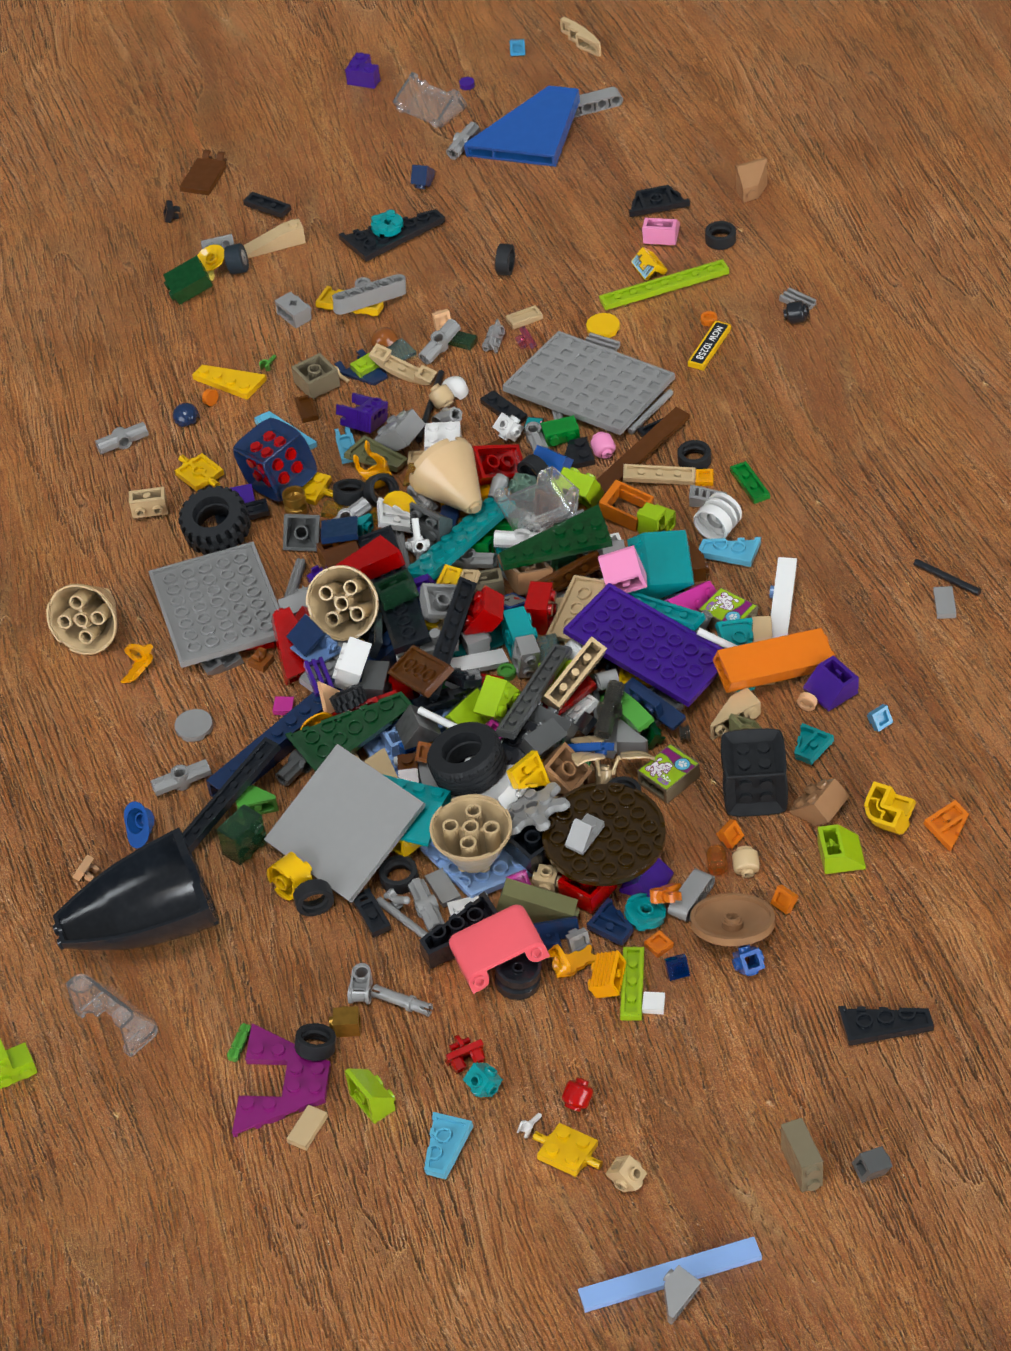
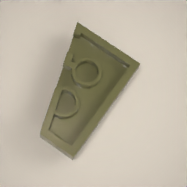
[344,435,408,472]

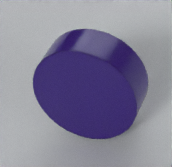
[459,77,475,90]

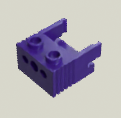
[336,392,388,433]

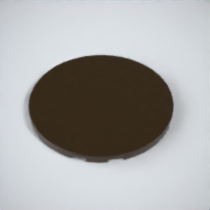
[542,782,666,886]

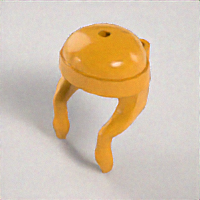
[353,440,392,489]

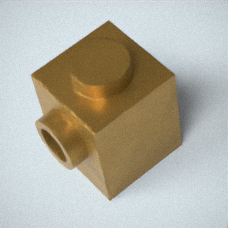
[329,1006,361,1037]

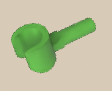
[259,355,276,371]

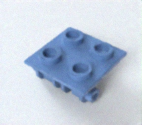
[290,632,342,667]

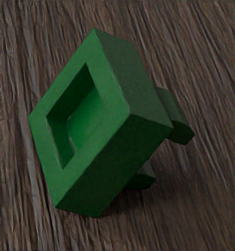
[640,722,666,749]

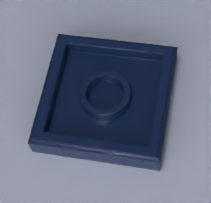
[321,516,358,544]

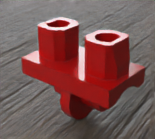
[445,1035,485,1074]

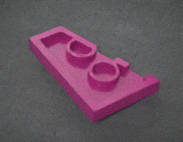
[664,580,717,612]

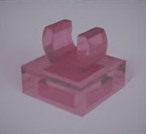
[515,326,537,349]

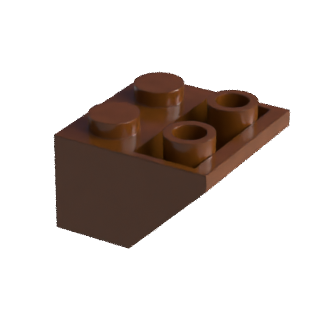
[316,540,359,569]

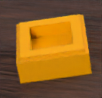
[695,469,714,486]

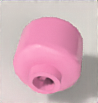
[590,432,616,459]

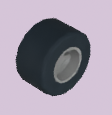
[224,243,249,275]

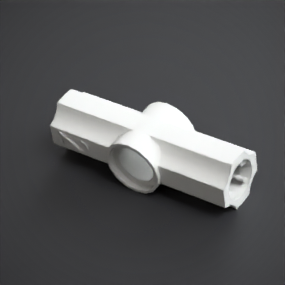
[494,528,538,548]

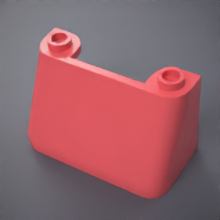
[449,904,550,994]

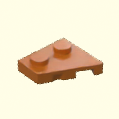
[924,800,969,852]

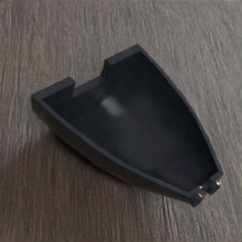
[52,828,220,950]

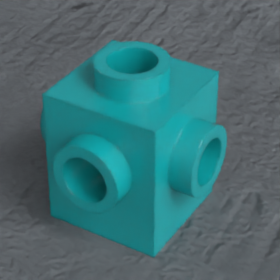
[463,1063,503,1097]

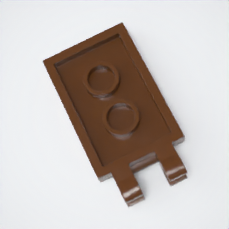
[179,149,227,196]

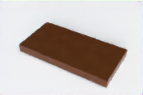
[387,645,454,698]

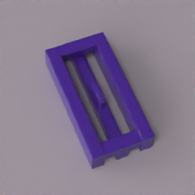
[303,657,334,697]

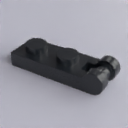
[352,887,392,938]

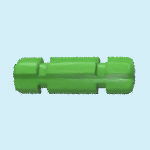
[227,1023,251,1062]

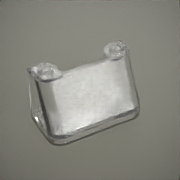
[392,72,468,128]
[494,466,579,533]
[65,974,158,1057]

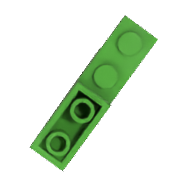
[600,687,655,732]

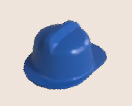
[124,801,155,849]

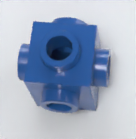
[732,944,765,976]

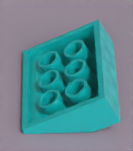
[627,530,695,599]
[382,774,451,847]

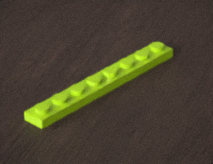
[599,259,729,310]

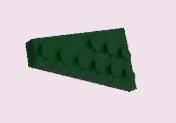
[499,504,613,571]
[285,692,413,772]

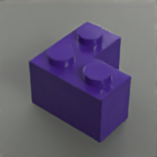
[345,53,380,89]

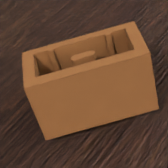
[789,778,849,826]

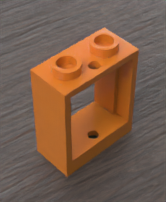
[599,480,654,532]

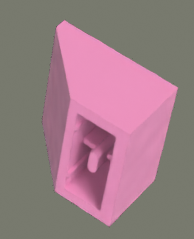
[642,218,680,245]
[598,545,647,593]

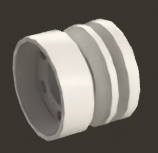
[693,492,742,539]

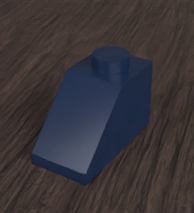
[410,165,436,189]

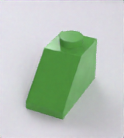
[236,785,279,819]

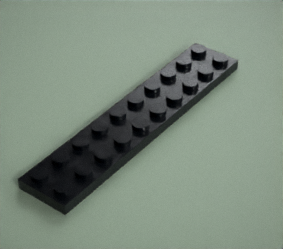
[357,525,432,655]

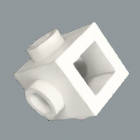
[492,412,525,442]

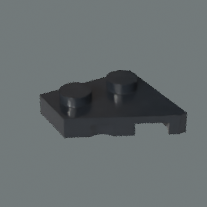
[564,437,595,469]

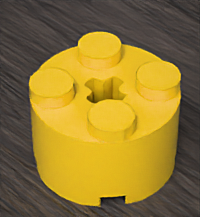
[267,851,312,901]

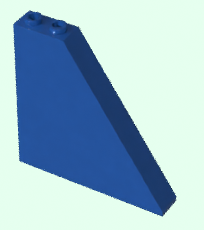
[464,86,580,167]

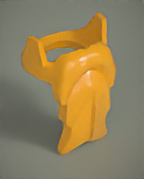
[120,644,153,683]
[548,944,596,978]

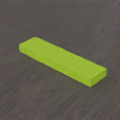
[620,947,645,1021]

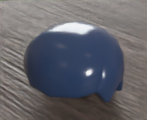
[172,403,200,427]

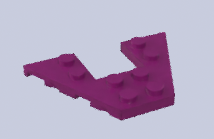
[232,1024,331,1137]

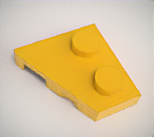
[506,750,550,789]

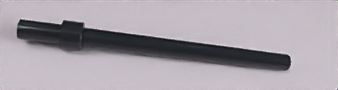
[415,370,445,443]

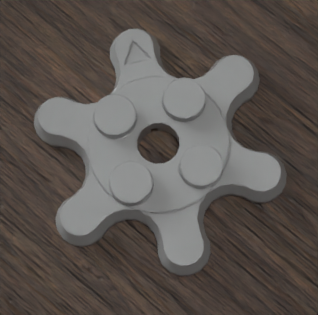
[508,782,570,835]

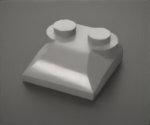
[419,583,456,623]

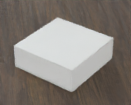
[642,992,665,1015]

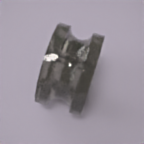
[678,724,691,743]

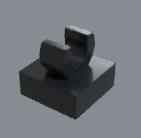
[163,200,181,223]

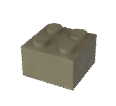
[291,353,340,399]

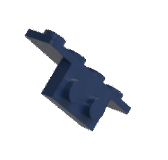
[620,678,686,730]
[533,916,579,951]

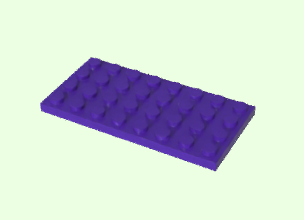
[563,583,724,707]

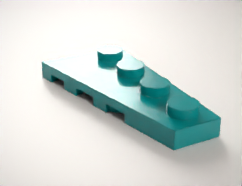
[715,618,756,692]

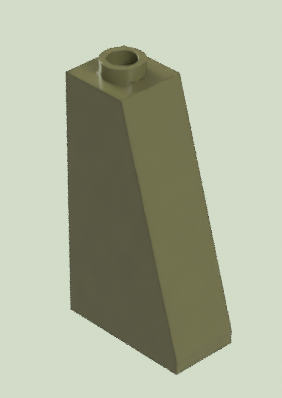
[496,878,580,923]

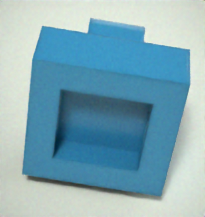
[509,39,526,56]
[867,704,893,732]

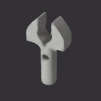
[384,888,410,910]

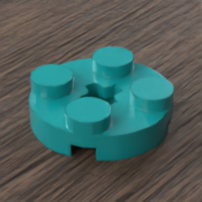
[371,210,404,237]
[624,893,666,931]

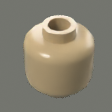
[429,384,454,409]
[732,846,760,878]

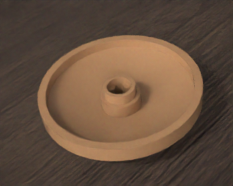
[690,893,775,946]

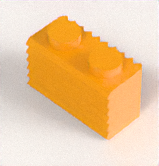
[588,950,626,998]

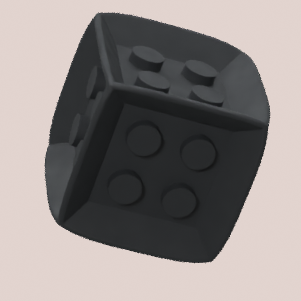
[721,728,788,817]

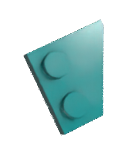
[794,723,834,765]

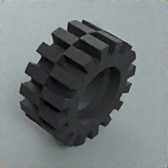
[329,684,368,714]

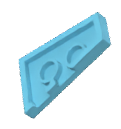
[699,537,761,567]
[424,1112,474,1180]

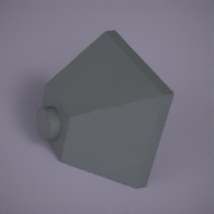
[283,514,320,551]

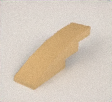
[560,17,601,57]

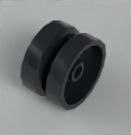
[494,952,542,1000]

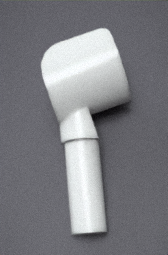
[517,1113,542,1138]

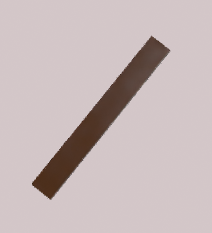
[596,407,690,497]

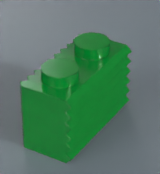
[540,415,580,447]

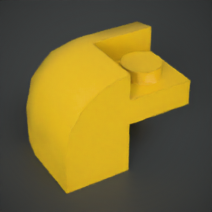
[864,781,916,835]

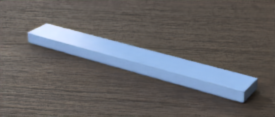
[578,1237,762,1313]

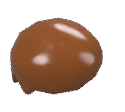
[371,327,398,347]

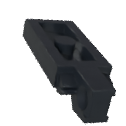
[413,687,468,712]

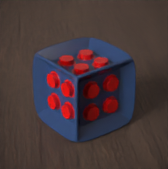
[233,418,317,502]

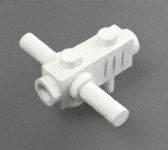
[405,518,435,560]

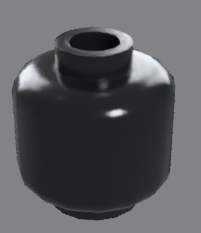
[783,300,810,324]

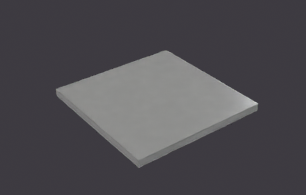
[264,744,426,903]

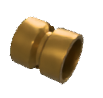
[282,485,308,515]

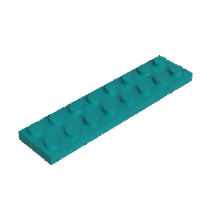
[407,497,517,580]

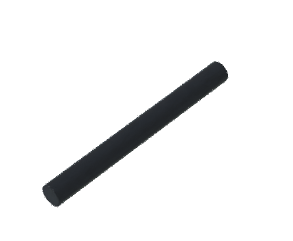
[913,559,981,596]

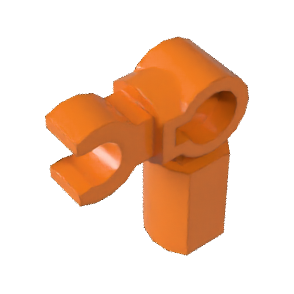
[650,882,682,904]

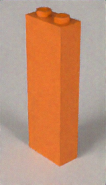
[713,628,836,693]

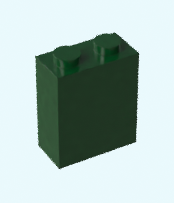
[163,255,213,305]

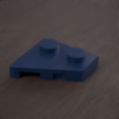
[587,897,633,946]

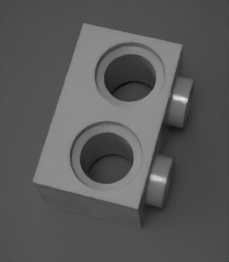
[512,634,540,679]

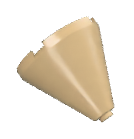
[409,437,482,514]

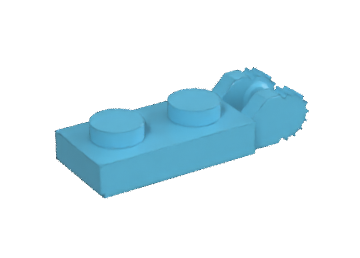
[334,427,355,464]

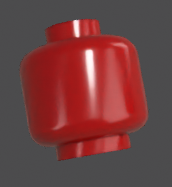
[561,1077,593,1112]

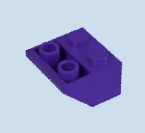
[803,655,859,712]

